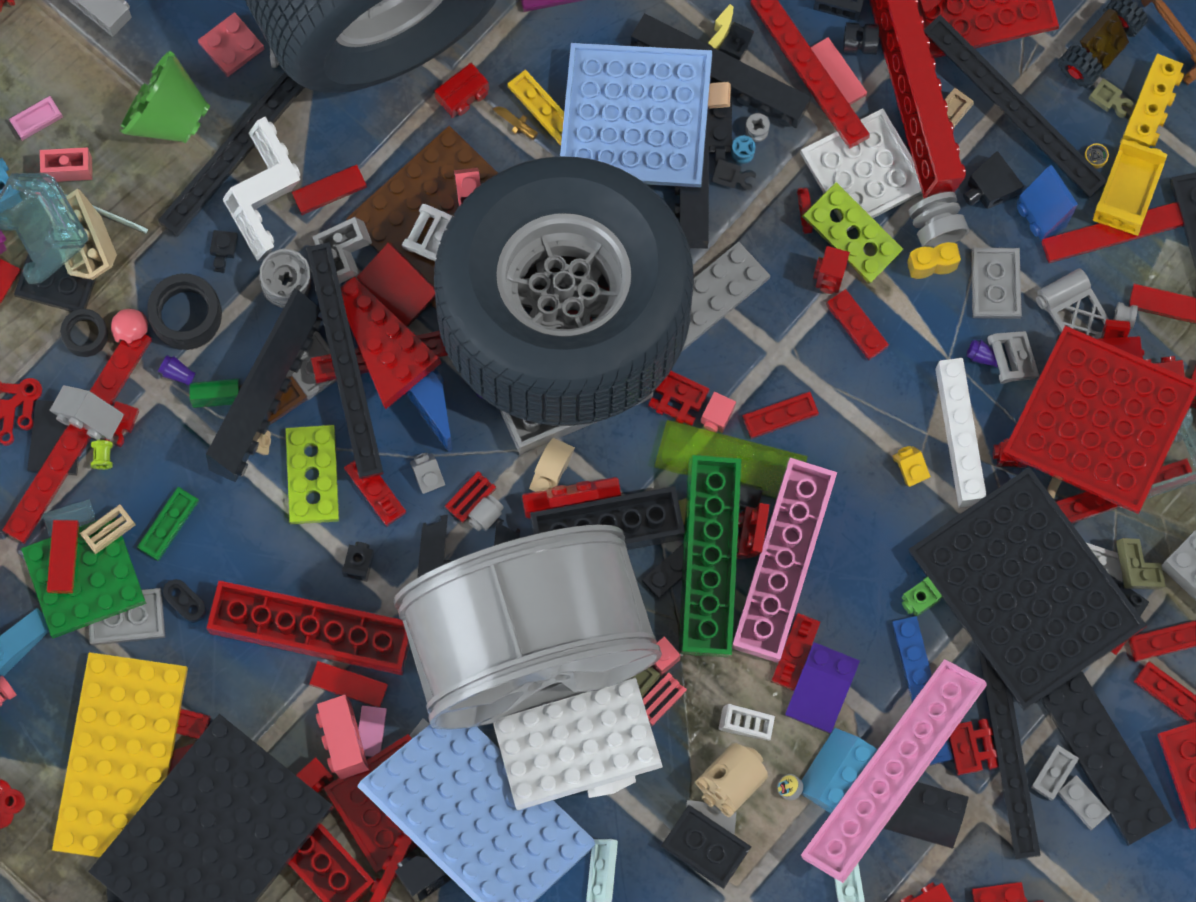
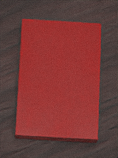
[357,243,435,327]

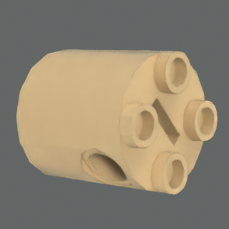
[695,743,768,817]

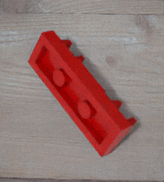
[344,460,406,527]
[771,613,821,691]

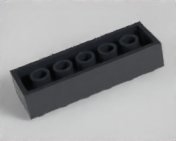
[530,486,685,550]

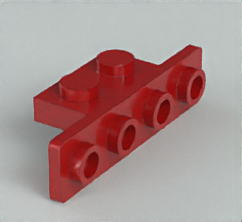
[522,477,621,518]

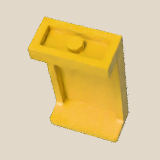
[1093,139,1167,236]

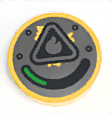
[1084,144,1109,169]

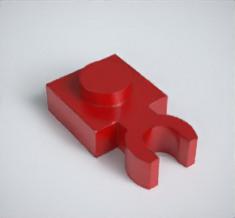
[105,401,139,447]

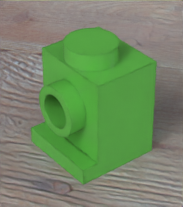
[901,577,942,617]

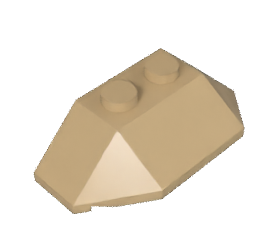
[53,189,117,280]

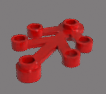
[0,378,42,446]

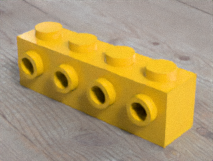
[1120,54,1184,148]

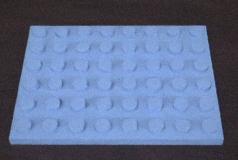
[357,725,595,902]

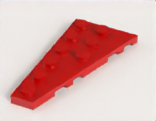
[340,277,441,409]

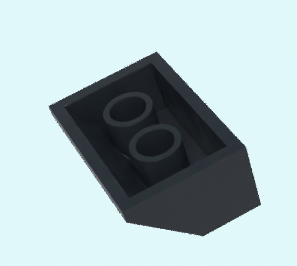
[883,782,969,849]
[395,856,452,902]

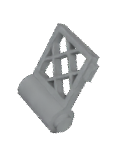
[1036,268,1109,339]

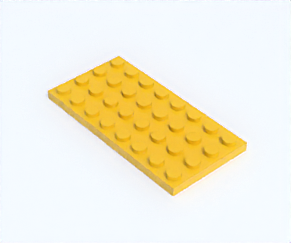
[52,652,188,858]

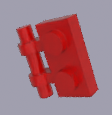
[648,371,710,426]
[948,719,999,776]

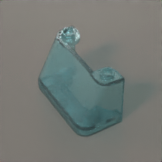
[0,173,88,284]

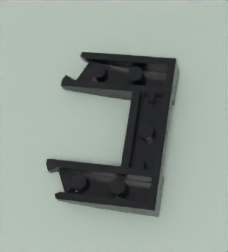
[417,515,520,578]

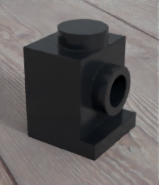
[342,542,374,582]

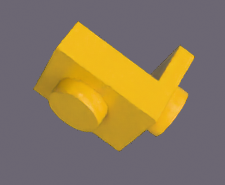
[892,446,931,487]

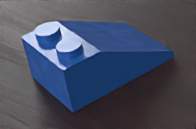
[1017,165,1078,241]
[406,370,452,452]

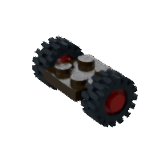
[1058,0,1148,88]

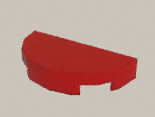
[797,187,813,234]

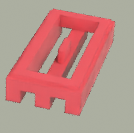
[643,673,687,726]

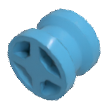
[731,135,756,164]

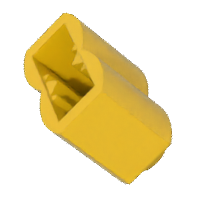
[907,242,961,279]

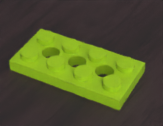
[802,182,903,283]
[286,425,339,525]

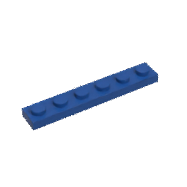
[892,616,953,766]

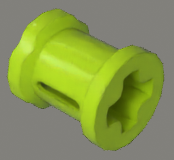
[90,440,113,470]

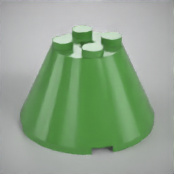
[120,51,210,143]

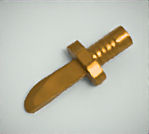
[493,106,538,140]

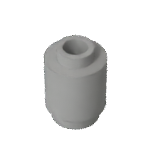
[468,495,504,531]

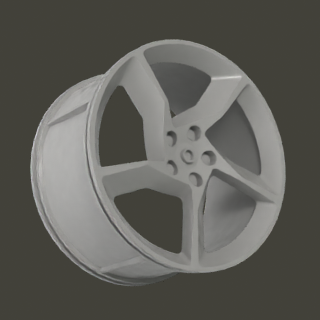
[394,525,662,730]

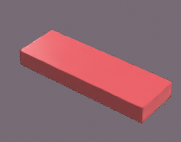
[811,37,867,105]

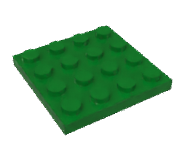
[21,517,147,639]

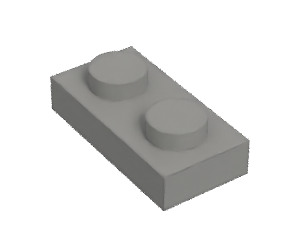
[1031,745,1079,801]
[1057,775,1110,830]

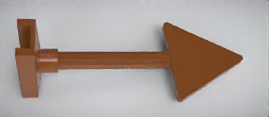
[1141,0,1196,85]

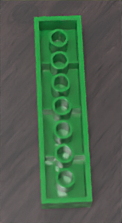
[678,455,741,658]

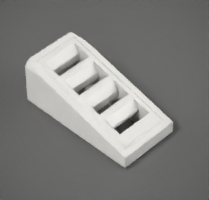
[719,704,775,741]

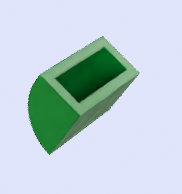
[190,378,240,408]

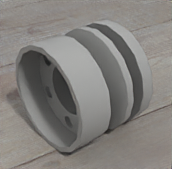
[908,192,970,248]
[260,249,311,308]

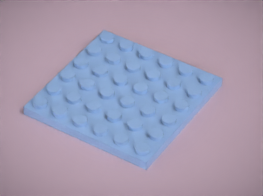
[560,43,712,187]

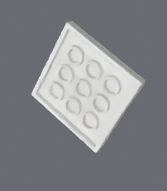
[800,109,922,231]

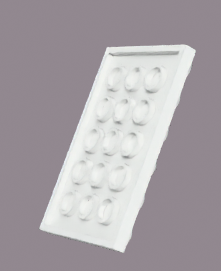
[493,678,663,811]

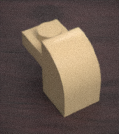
[529,438,575,492]

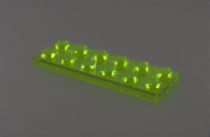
[654,420,808,499]

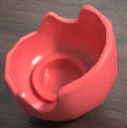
[111,309,148,343]

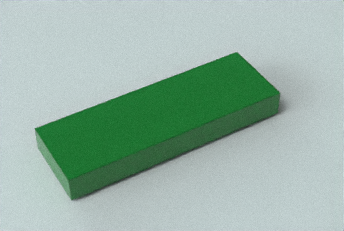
[137,487,199,562]

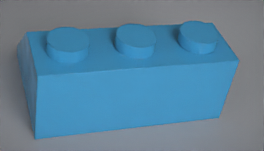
[801,728,878,813]

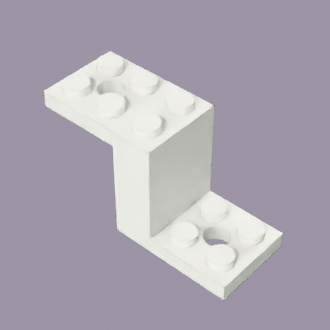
[223,117,301,262]

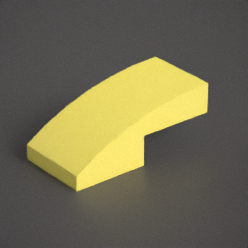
[708,4,733,50]

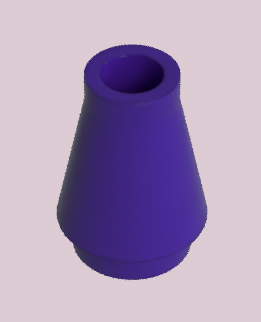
[966,339,998,368]
[158,355,196,386]

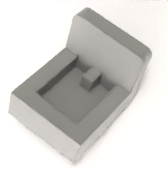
[410,453,445,494]

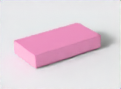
[9,96,63,141]
[359,706,387,758]

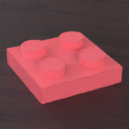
[198,12,264,77]

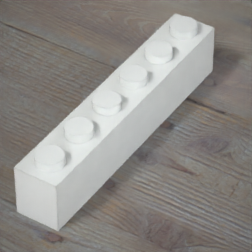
[935,358,986,508]

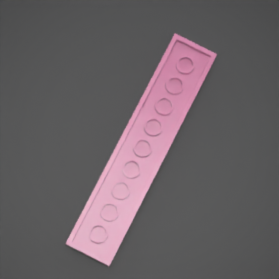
[801,659,987,883]

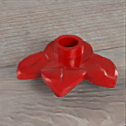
[0,779,25,829]

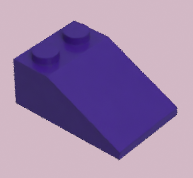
[785,642,860,734]

